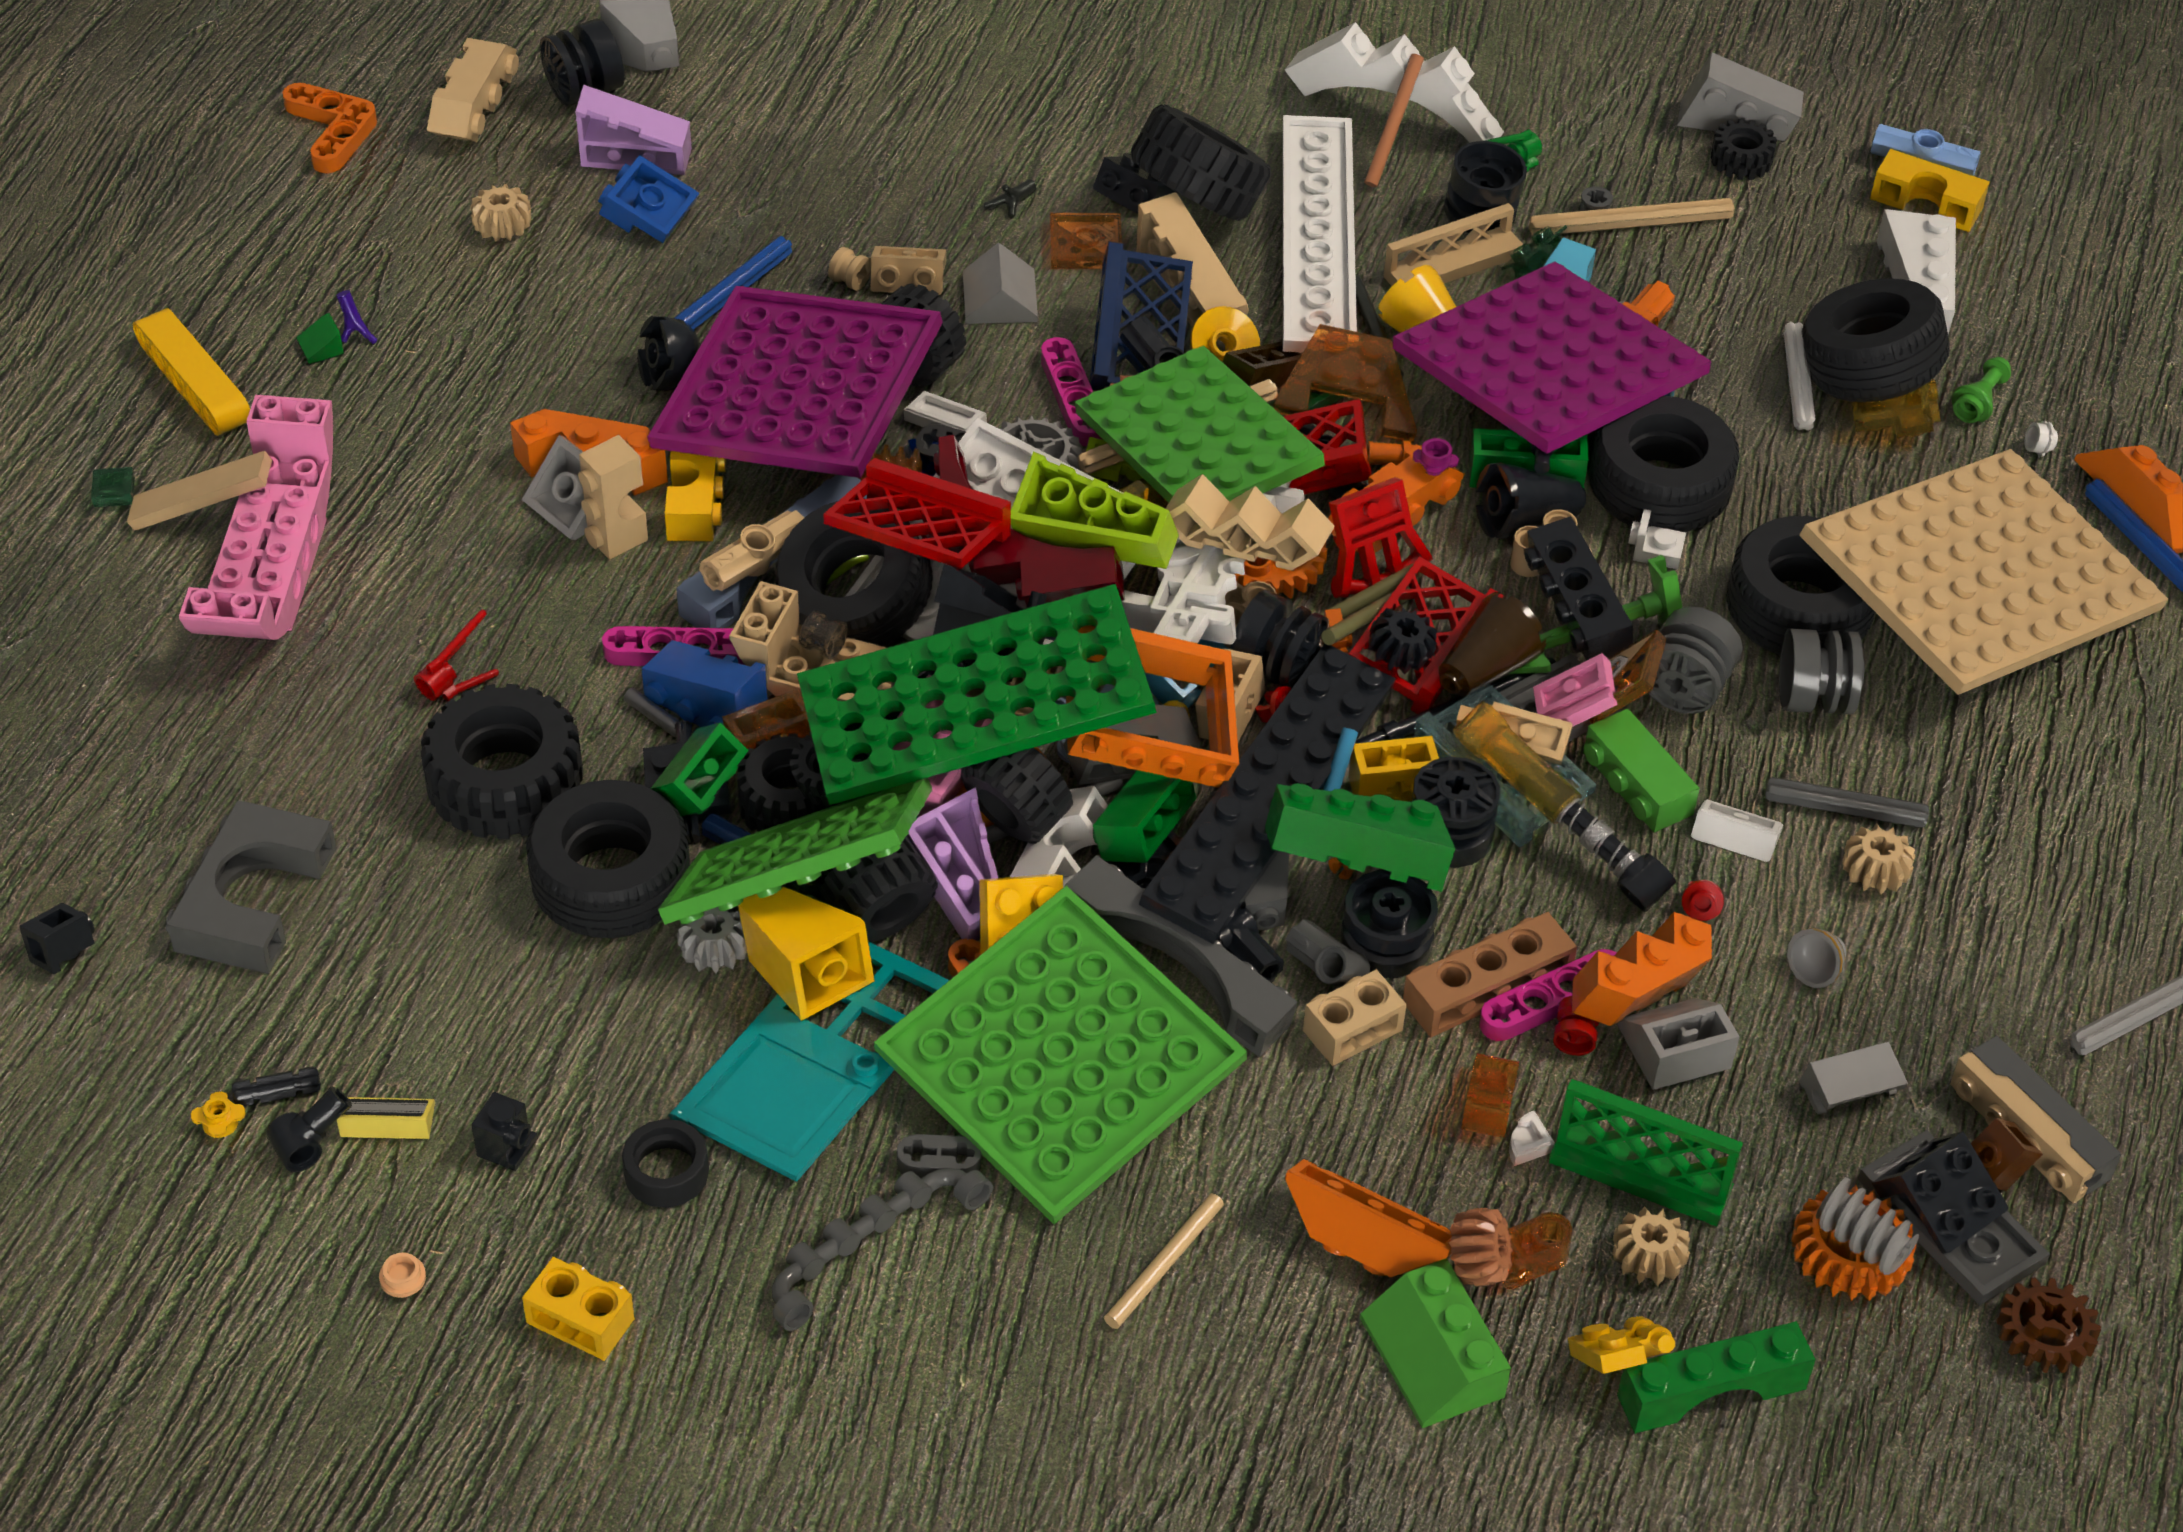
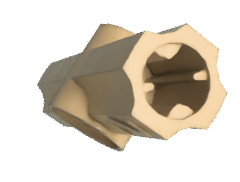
[699,510,804,591]

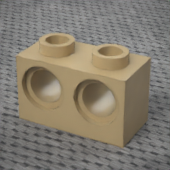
[1303,969,1407,1066]

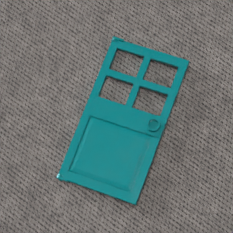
[668,941,949,1182]

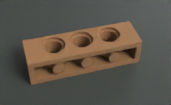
[1403,912,1577,1038]

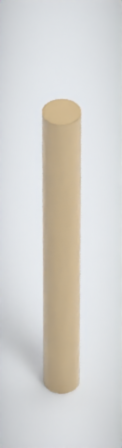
[1104,1193,1224,1329]

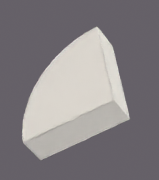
[1509,1110,1555,1166]

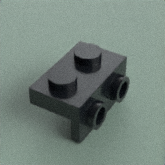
[1093,153,1178,214]

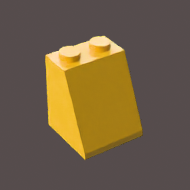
[738,886,875,1021]

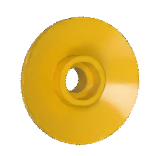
[1190,306,1260,362]

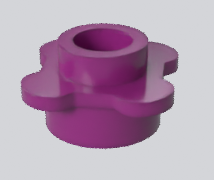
[1413,438,1459,476]

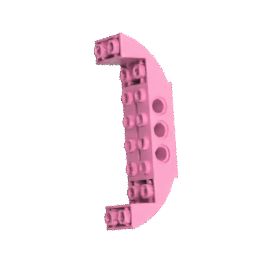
[179,395,333,640]

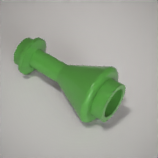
[1951,357,2011,423]

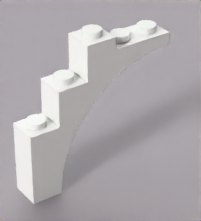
[1285,22,1504,143]

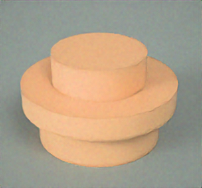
[379,1253,426,1298]

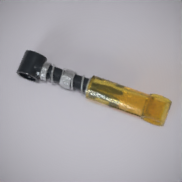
[1452,701,1676,912]

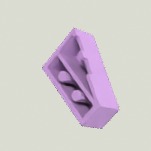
[575,85,692,175]
[906,787,998,941]

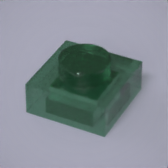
[91,467,135,507]

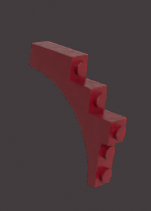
[921,435,1125,606]

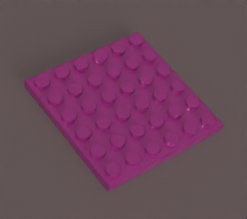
[1393,261,1711,454]
[647,286,943,478]

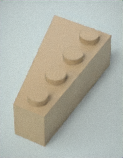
[1136,192,1249,341]

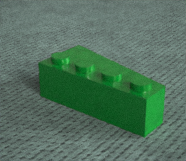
[1265,783,1455,892]

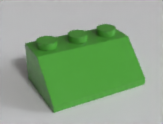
[1360,1258,1511,1429]

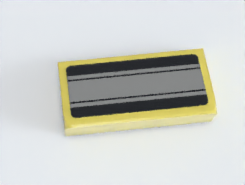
[337,1097,435,1139]

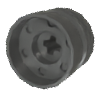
[1639,607,1743,714]
[1779,629,1865,714]

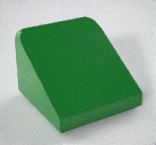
[296,313,344,364]

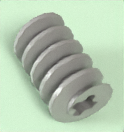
[1815,1177,1919,1275]

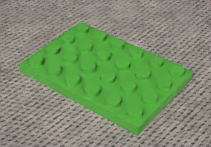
[1075,345,1325,503]
[658,778,933,925]

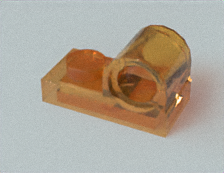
[1461,1053,1520,1138]

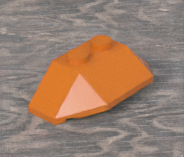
[2074,445,2183,554]
[1285,1159,1452,1278]

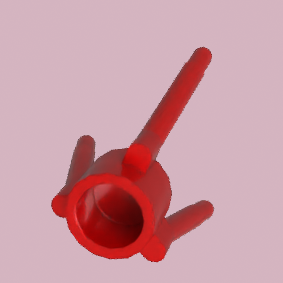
[414,610,499,701]

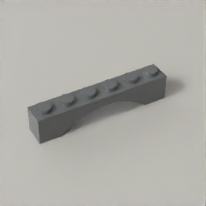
[1064,855,1298,1057]

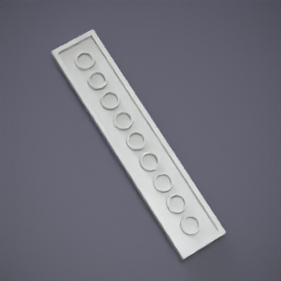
[1282,115,1357,355]

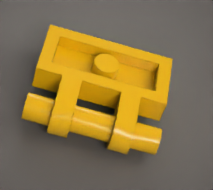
[1568,1316,1675,1374]

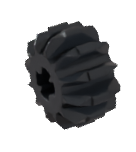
[1368,604,1437,675]

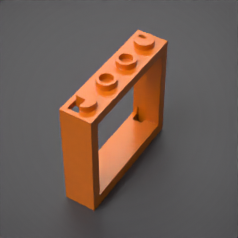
[1066,625,1239,788]

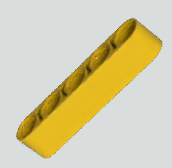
[132,308,250,436]

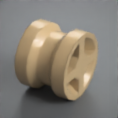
[828,247,871,291]

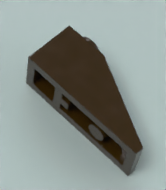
[1223,342,1310,389]

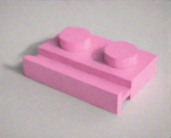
[1533,653,1617,726]

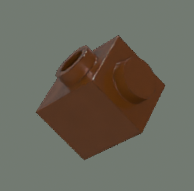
[1971,1118,2043,1191]

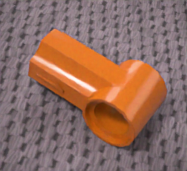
[1622,281,1675,327]

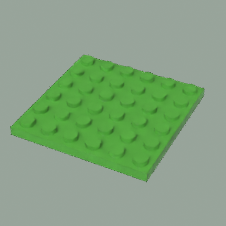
[874,885,1247,1225]

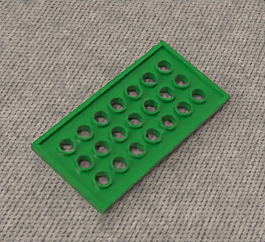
[797,584,1157,805]

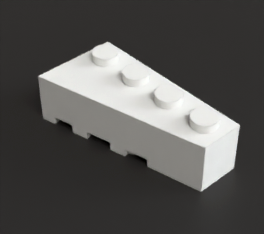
[1877,209,1956,335]

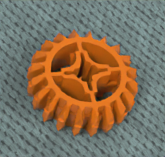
[1791,1185,1916,1301]

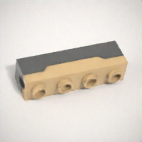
[1950,1035,2121,1204]

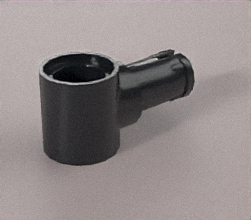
[266,1086,352,1173]

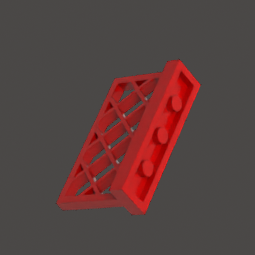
[1283,399,1372,494]
[823,458,1011,569]
[1349,556,1504,714]

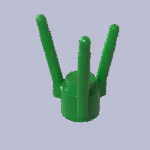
[1485,129,1542,173]

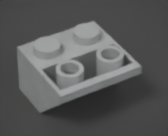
[1616,998,1739,1090]

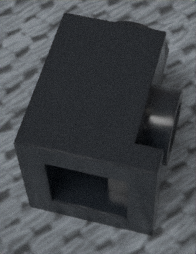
[19,903,95,974]
[471,1092,538,1171]

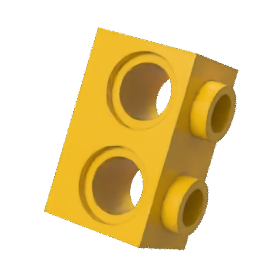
[522,1257,635,1361]

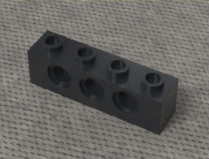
[1524,516,1634,661]

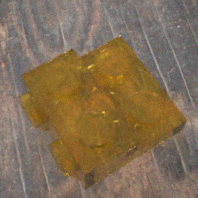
[1853,379,1941,438]

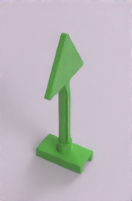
[1509,555,1683,674]

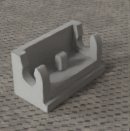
[1799,1042,1908,1115]

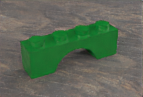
[1617,1321,1816,1434]

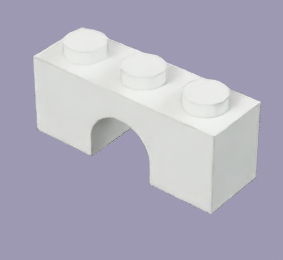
[1010,786,1108,888]

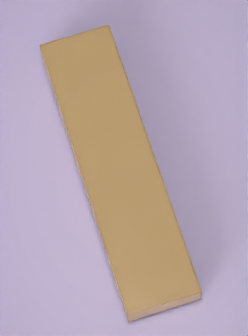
[127,450,272,531]

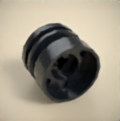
[539,18,625,106]
[1444,141,1527,233]
[1230,589,1330,689]
[1412,756,1500,868]

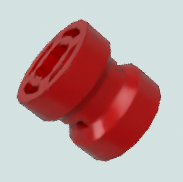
[1553,996,1599,1056]

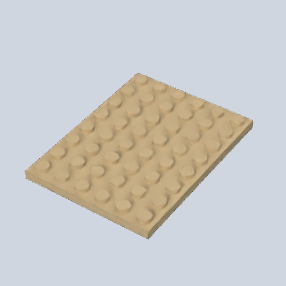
[1799,449,2168,695]

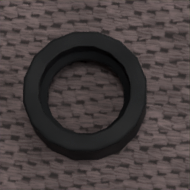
[622,1119,709,1208]

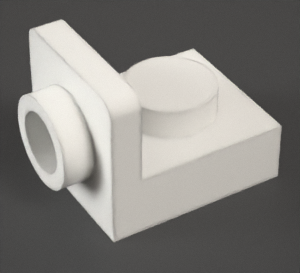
[1628,509,1686,570]

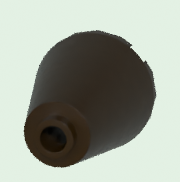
[1439,592,1546,696]

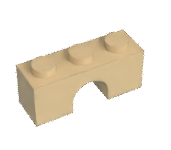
[578,435,648,560]

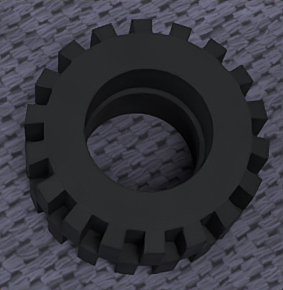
[881,284,967,386]
[737,733,838,832]
[961,748,1073,844]
[820,837,938,943]

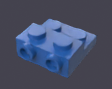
[598,155,699,243]

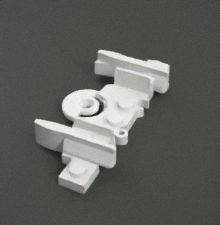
[1122,481,1304,645]

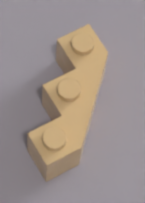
[427,38,519,142]
[1165,474,1335,571]

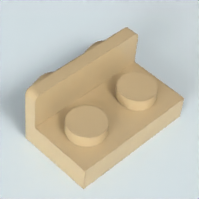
[871,246,946,295]

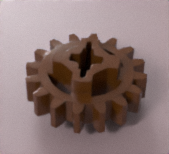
[1996,1277,2101,1373]

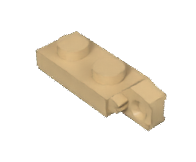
[1456,702,1573,765]

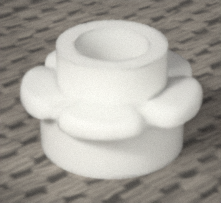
[2024,421,2058,457]

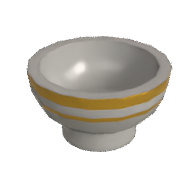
[1787,928,1846,988]

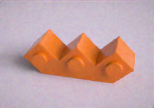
[510,409,668,496]
[1328,444,1465,553]
[1572,912,1712,1026]

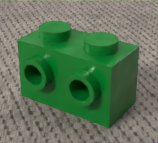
[650,722,749,816]

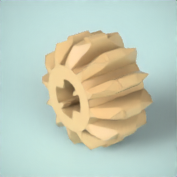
[471,184,532,242]
[1842,823,1915,895]
[1612,1206,1690,1286]

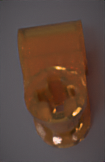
[1501,1212,1572,1289]

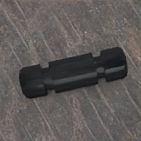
[232,1066,321,1107]

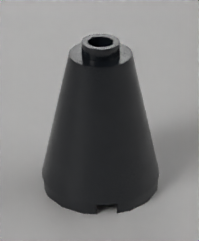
[1476,462,1586,539]

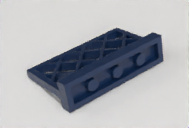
[1089,241,1193,391]

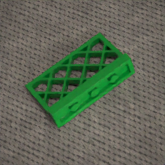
[1549,1079,1743,1227]

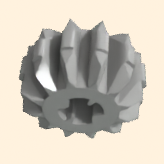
[677,907,747,974]

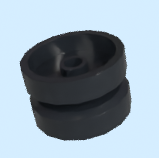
[1341,869,1438,978]

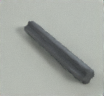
[1765,777,1929,828]

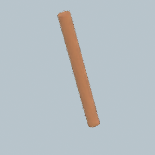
[1364,54,1424,187]

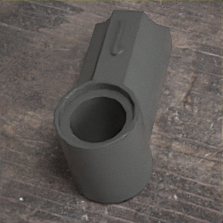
[1285,919,1370,987]

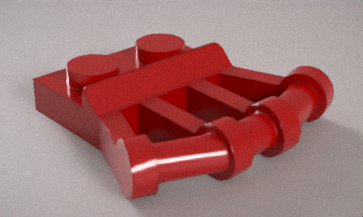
[1329,477,1433,598]

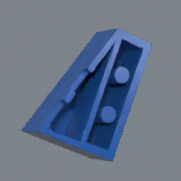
[642,640,769,744]

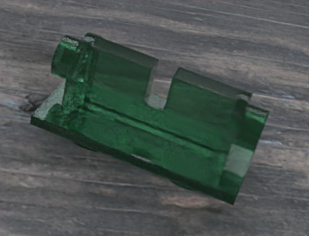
[1500,225,1567,280]

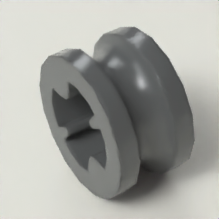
[1579,187,1613,211]

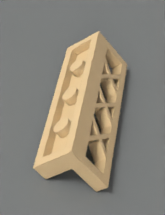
[1384,203,1524,286]

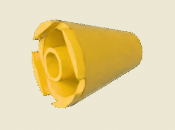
[1378,265,1456,333]

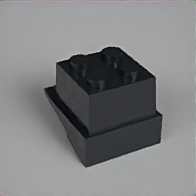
[933,564,1056,682]

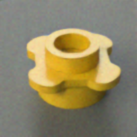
[191,1091,246,1138]

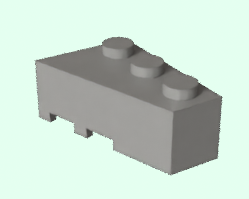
[1677,52,1804,141]

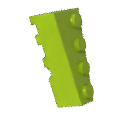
[1011,451,1179,569]

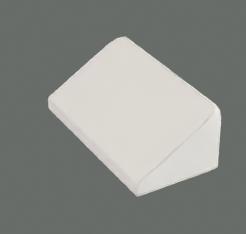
[1691,799,1783,862]

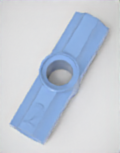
[1870,124,1981,176]

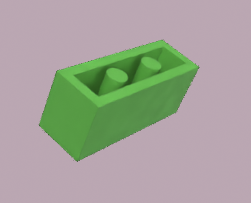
[1583,708,1700,833]

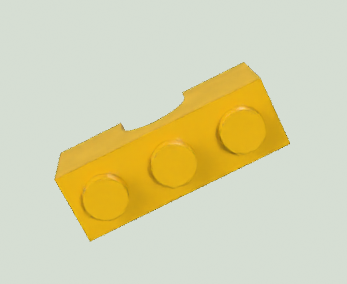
[1870,149,1990,232]
[665,451,726,541]

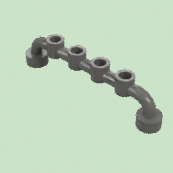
[772,1168,993,1331]

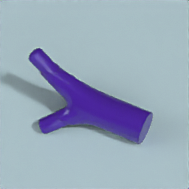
[336,290,378,344]

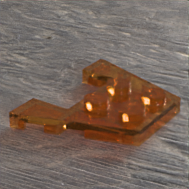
[1273,324,1417,443]

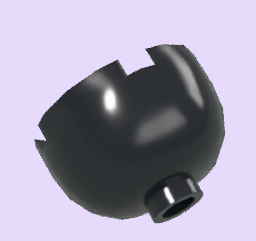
[637,316,701,391]

